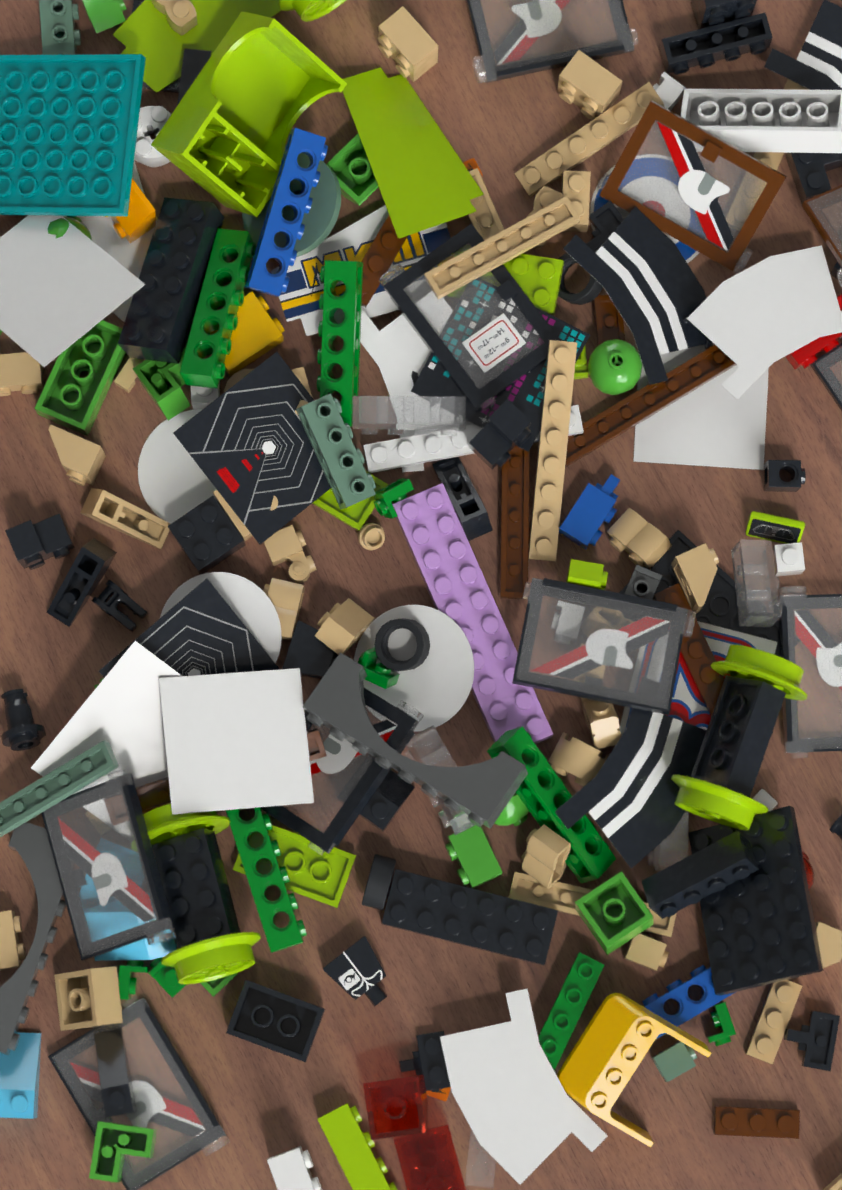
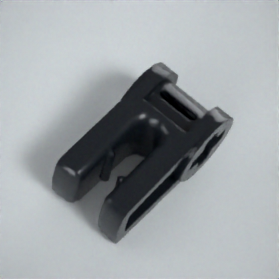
[91,580,148,633]

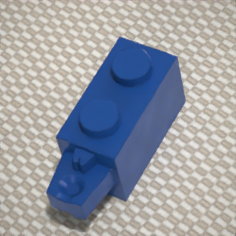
[559,474,620,550]

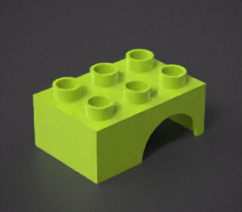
[151,11,347,217]

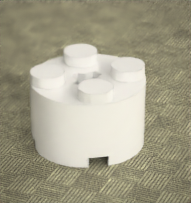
[134,106,171,167]

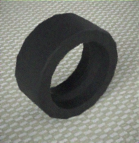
[558,253,603,305]
[374,618,430,671]
[362,854,396,910]

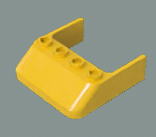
[557,993,711,1147]

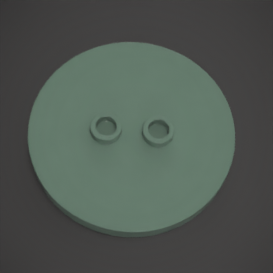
[242,153,341,257]

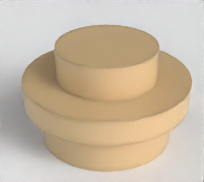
[358,523,385,550]

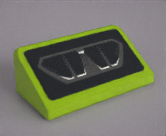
[745,511,805,544]

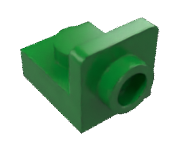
[374,478,414,519]
[358,647,400,689]
[149,957,187,998]
[118,960,150,1000]
[706,1002,736,1046]

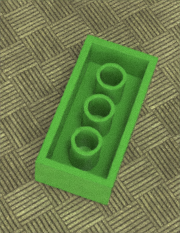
[34,320,126,436]

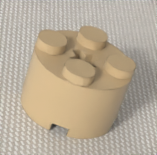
[548,732,609,786]

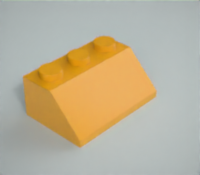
[105,178,156,244]

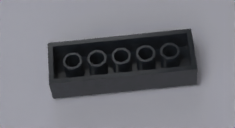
[118,197,225,364]
[382,869,558,966]

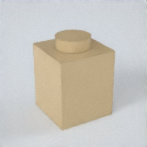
[624,934,669,971]

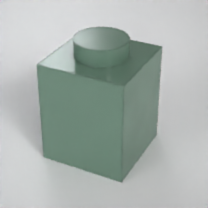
[651,1041,697,1082]

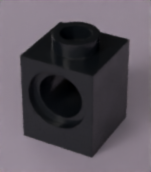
[764,460,806,492]

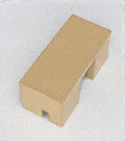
[114,358,145,393]

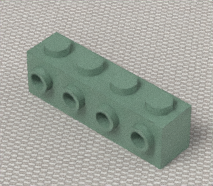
[39,0,81,55]
[296,393,376,510]

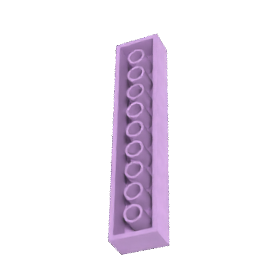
[392,483,553,744]

